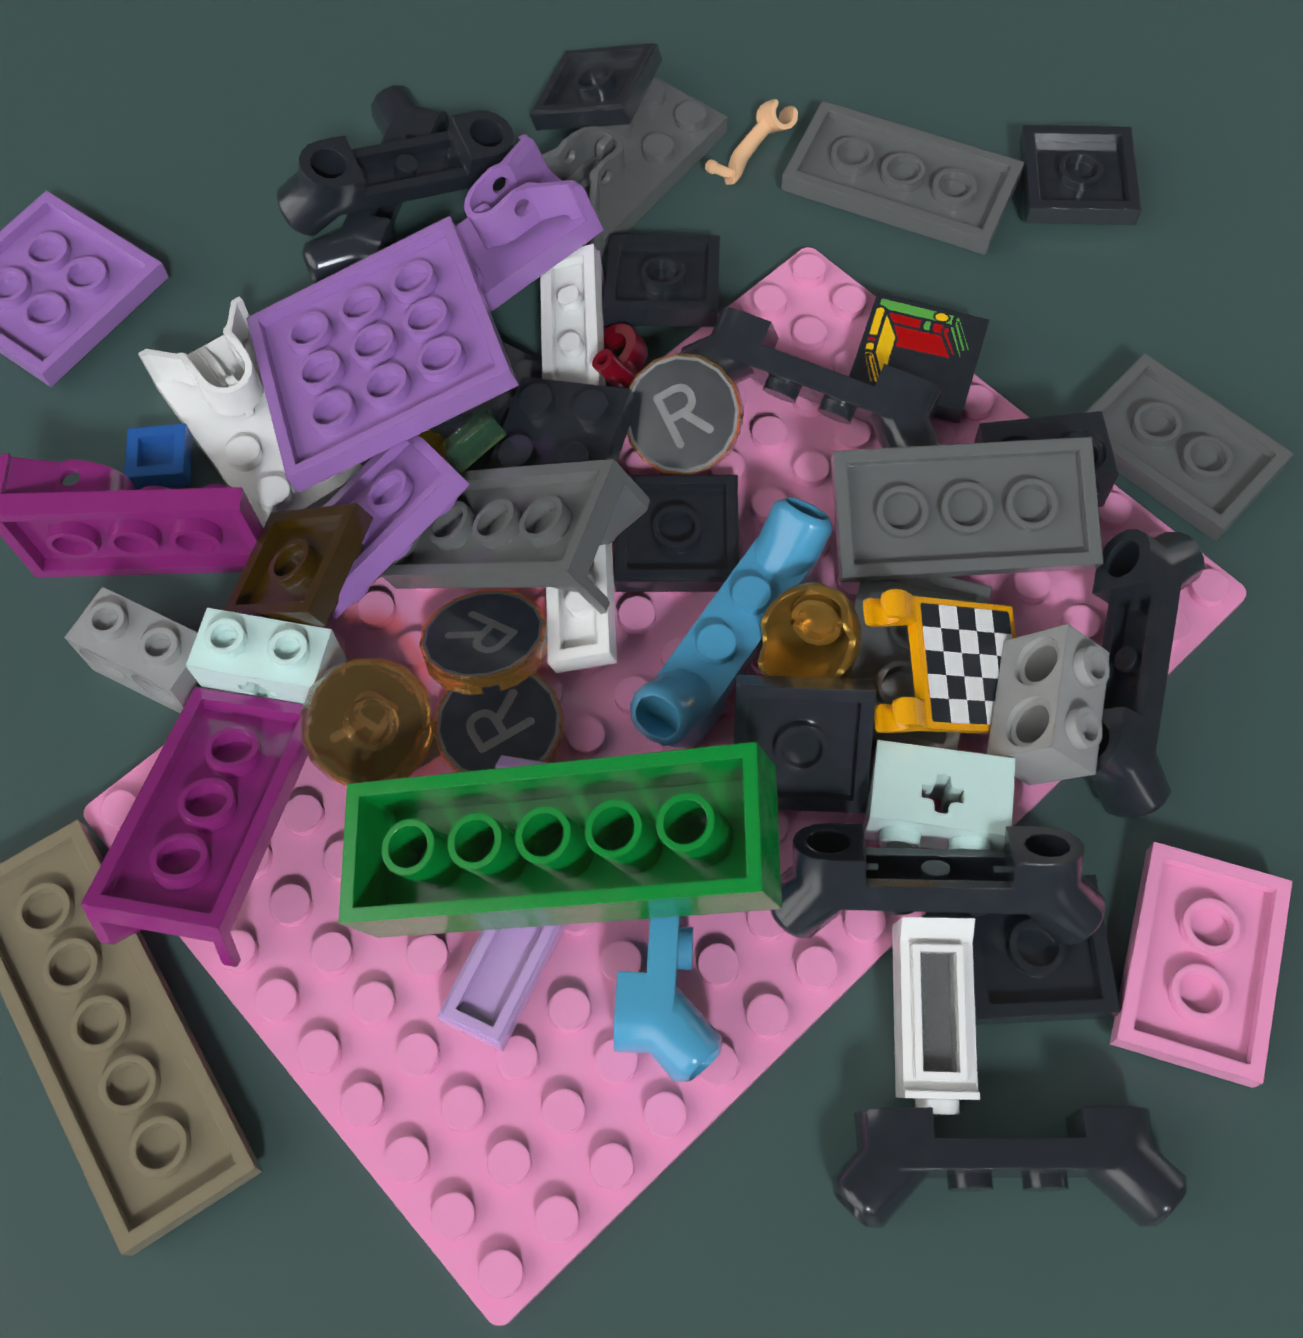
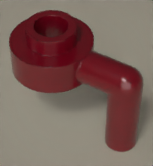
[592,323,648,390]

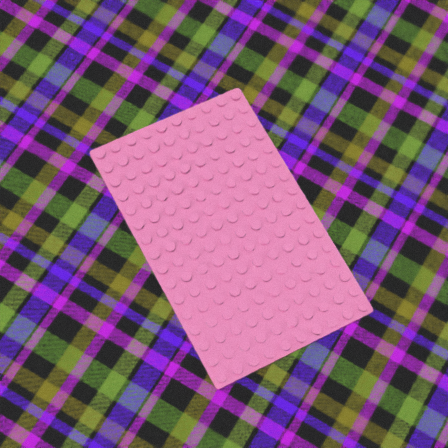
[84,247,1246,1326]

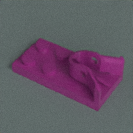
[0,453,263,578]
[81,687,310,967]

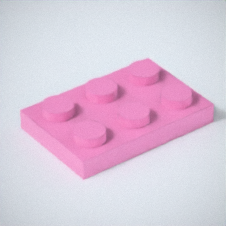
[1110,842,1293,1088]

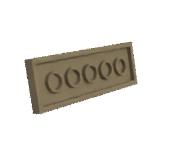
[0,819,263,1256]

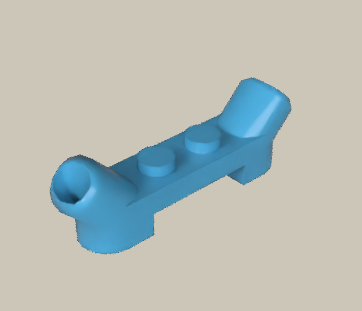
[630,497,833,748]
[614,916,722,1082]

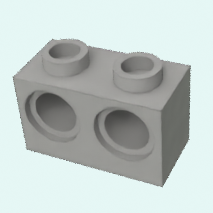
[64,587,202,714]
[987,624,1110,786]

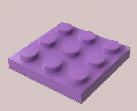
[0,191,169,387]

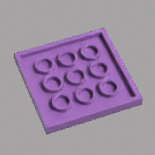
[246,216,519,493]

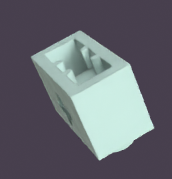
[186,608,349,705]
[864,740,1016,850]

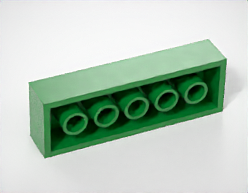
[338,742,782,938]

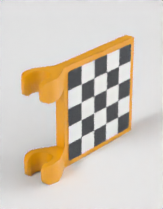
[863,589,1016,734]

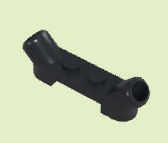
[302,85,449,283]
[277,111,514,236]
[679,307,942,448]
[1086,529,1204,818]
[770,823,1105,945]
[833,1106,1187,1228]

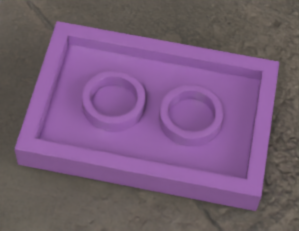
[323,434,470,619]

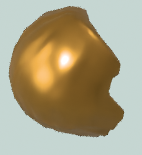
[758,582,861,678]

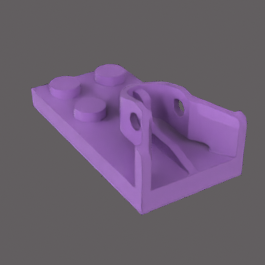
[456,134,604,312]

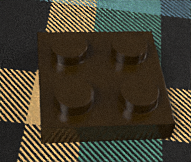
[224,503,373,626]

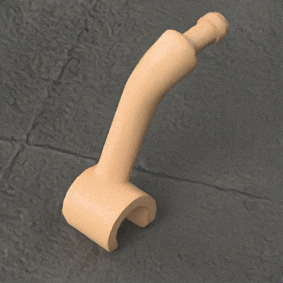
[705,99,798,185]

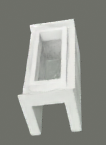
[892,917,980,1114]

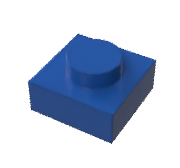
[124,423,193,490]

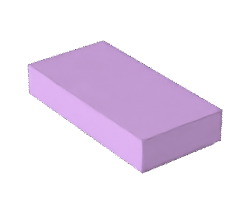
[437,925,566,1052]

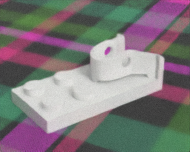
[138,297,363,528]

